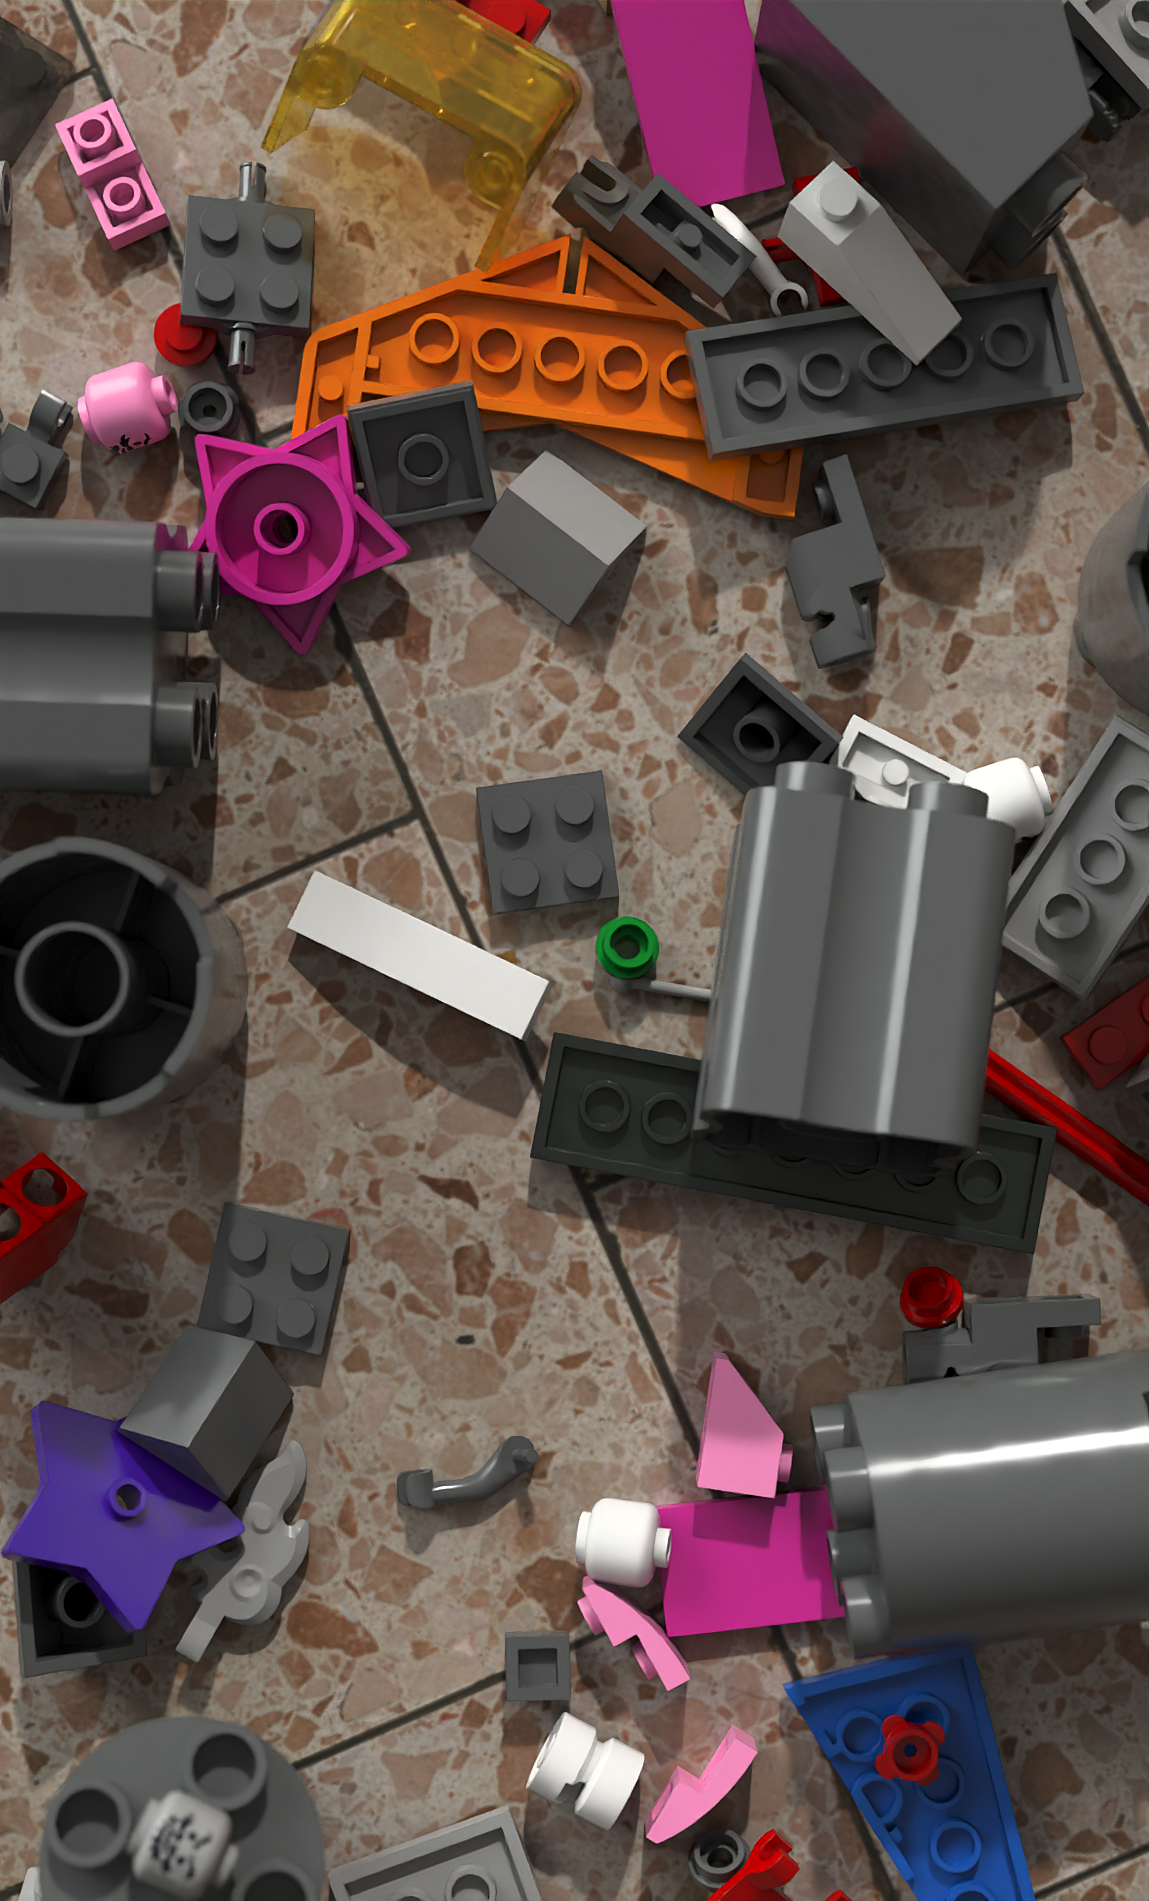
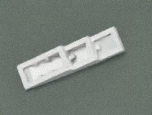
[287,870,553,1041]

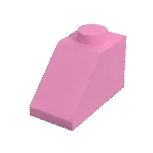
[695,1352,793,1498]

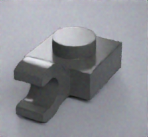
[0,389,73,511]

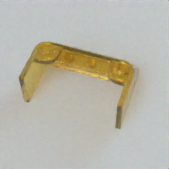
[261,0,582,273]

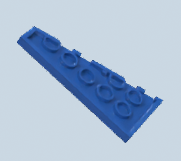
[783,1647,1036,1901]

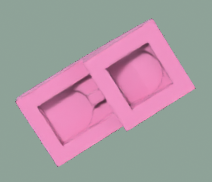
[645,1724,758,1844]

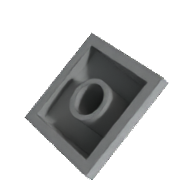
[469,449,647,627]

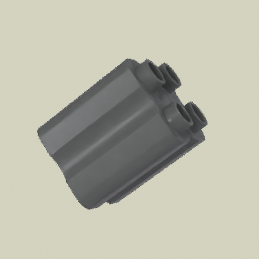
[0,517,220,796]
[690,762,1016,1177]

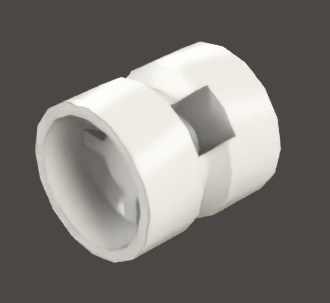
[526,1712,645,1831]

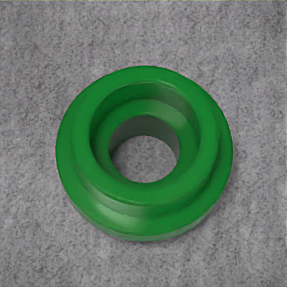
[595,916,659,980]

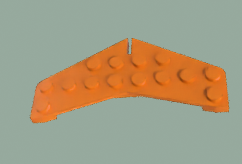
[291,234,804,521]

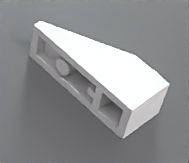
[777,161,962,365]

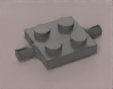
[179,162,315,375]

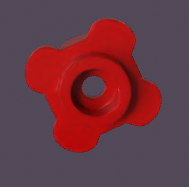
[875,1714,945,1786]

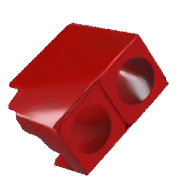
[0,1152,88,1304]

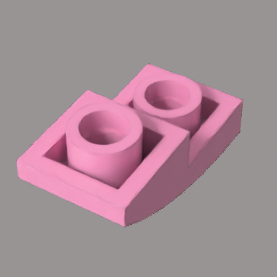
[55,99,171,251]
[577,1575,690,1691]

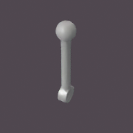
[609,976,711,1002]

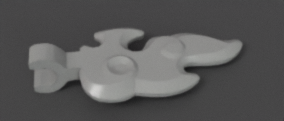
[175,1440,309,1663]

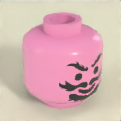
[78,362,178,454]

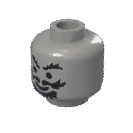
[125,1791,239,1901]

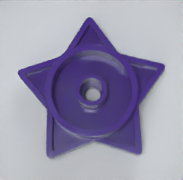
[1,1401,245,1635]

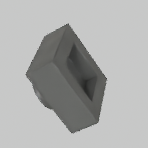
[505,1630,571,1702]

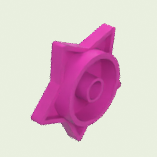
[189,415,411,654]

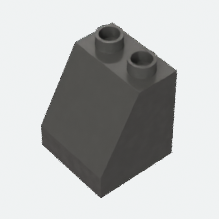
[754,0,1094,277]

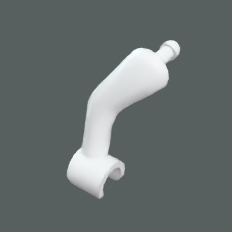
[711,204,808,317]

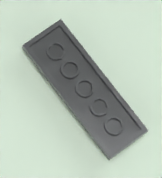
[684,273,1085,462]

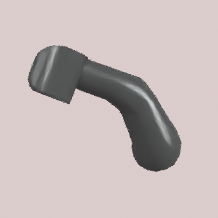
[397,1436,539,1509]

